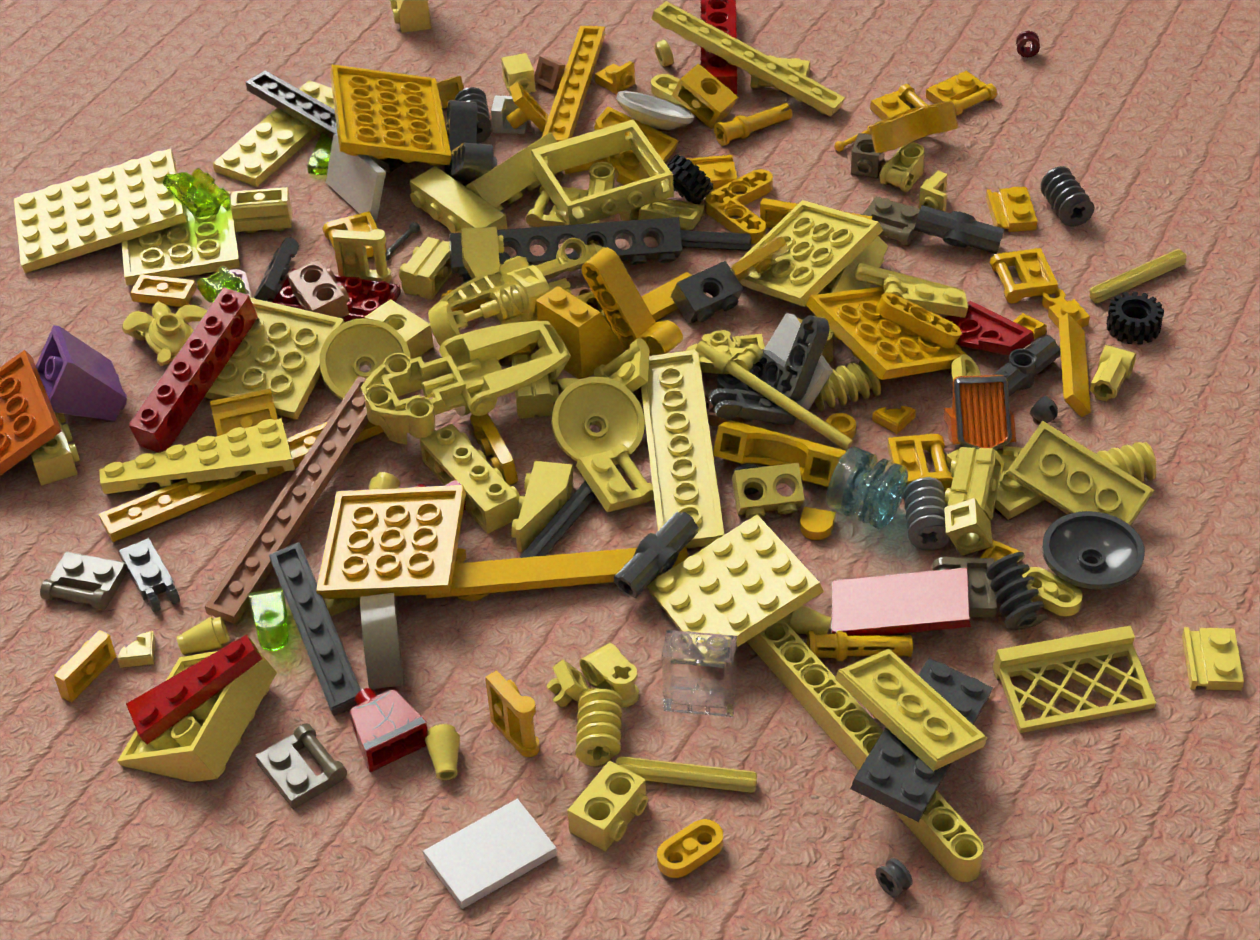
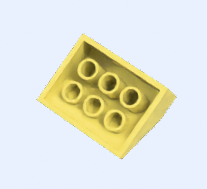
[117,649,277,782]

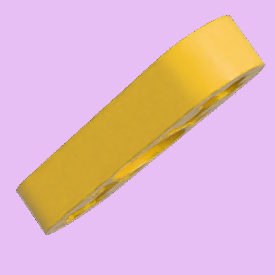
[876,293,962,348]

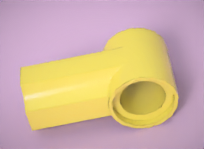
[588,162,615,196]
[1090,345,1136,402]

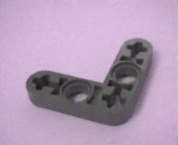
[749,315,829,402]

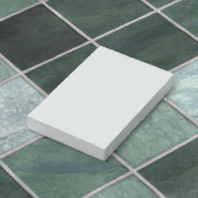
[326,134,386,221]
[761,313,833,410]
[423,799,557,909]

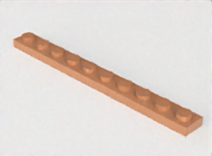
[205,376,369,624]

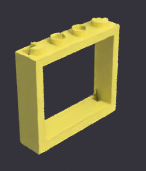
[531,120,674,225]

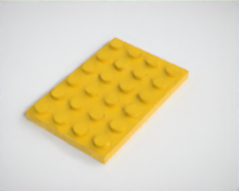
[330,64,452,166]

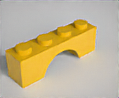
[713,420,849,488]

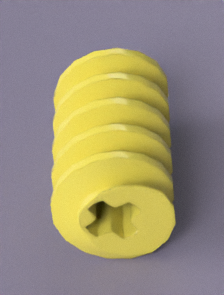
[814,360,881,411]
[1096,442,1156,482]
[575,688,622,767]

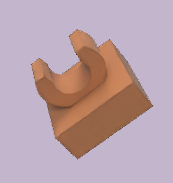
[534,56,566,90]

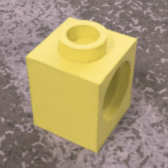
[501,53,535,96]
[944,498,992,556]

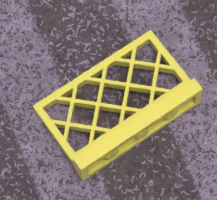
[992,625,1156,733]

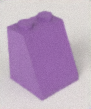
[36,325,126,421]

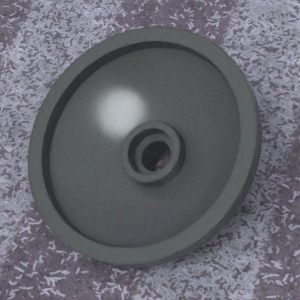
[1042,511,1145,589]

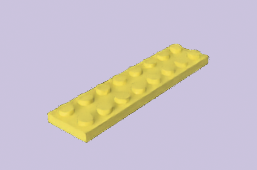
[641,350,725,548]

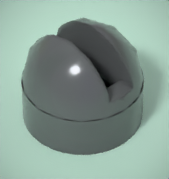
[1030,396,1058,423]

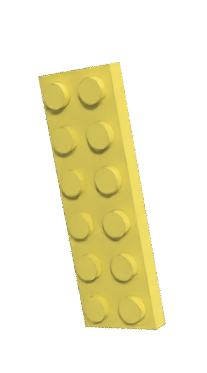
[213,81,334,187]

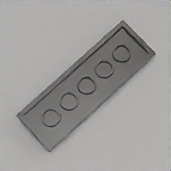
[850,658,993,822]

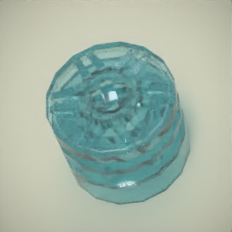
[827,446,908,529]

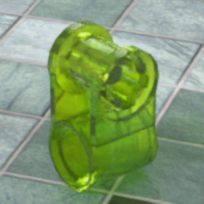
[197,266,247,303]
[249,587,289,651]

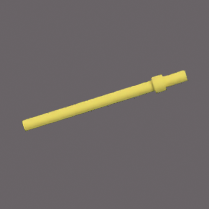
[695,341,853,451]

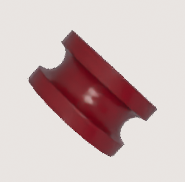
[1016,31,1040,58]

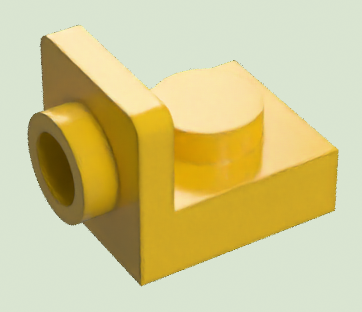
[595,61,635,95]

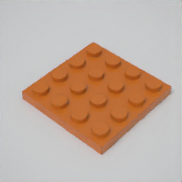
[0,350,62,477]

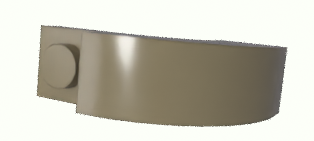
[360,593,404,689]

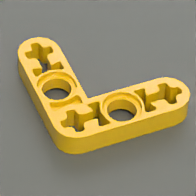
[705,169,773,244]

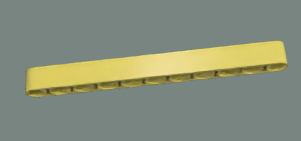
[746,618,984,882]

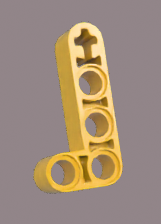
[869,101,959,153]
[581,247,683,356]

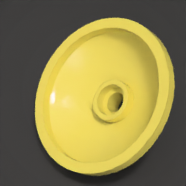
[320,318,411,400]
[551,377,645,462]

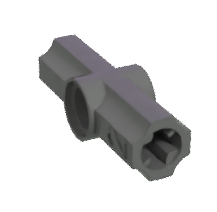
[914,205,1004,254]
[992,335,1061,397]
[614,512,699,598]

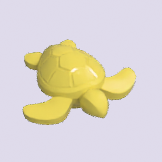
[122,301,207,366]

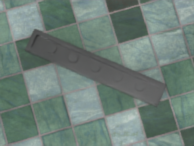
[269,542,361,716]

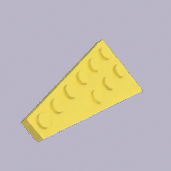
[99,418,295,494]

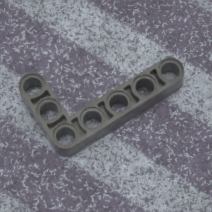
[444,100,493,181]

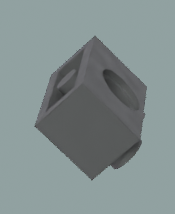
[671,261,744,325]

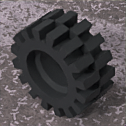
[667,154,714,204]
[1106,291,1164,345]

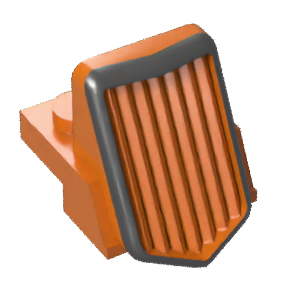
[944,375,1016,450]

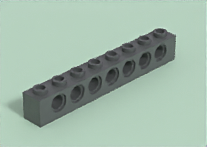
[449,217,682,277]

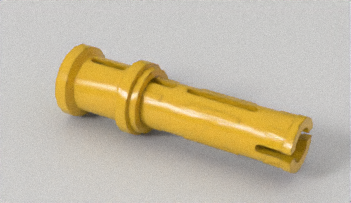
[714,103,792,146]
[807,631,913,661]

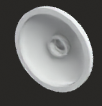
[616,91,695,130]

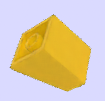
[536,286,625,379]

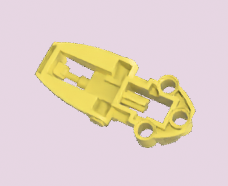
[428,238,624,346]
[361,321,571,445]

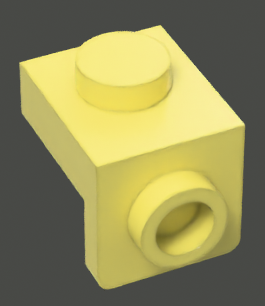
[919,171,948,212]

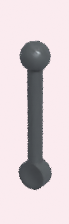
[385,222,420,261]

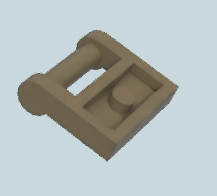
[861,196,920,246]
[40,552,128,610]
[933,557,997,618]
[255,723,347,809]

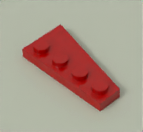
[126,635,262,745]

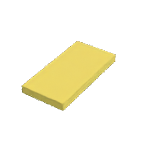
[1006,421,1154,526]
[835,649,987,771]

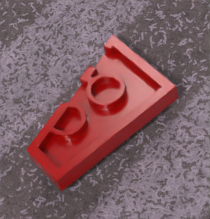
[944,300,1034,355]

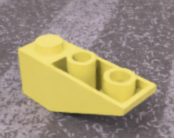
[461,227,504,319]
[511,461,574,552]

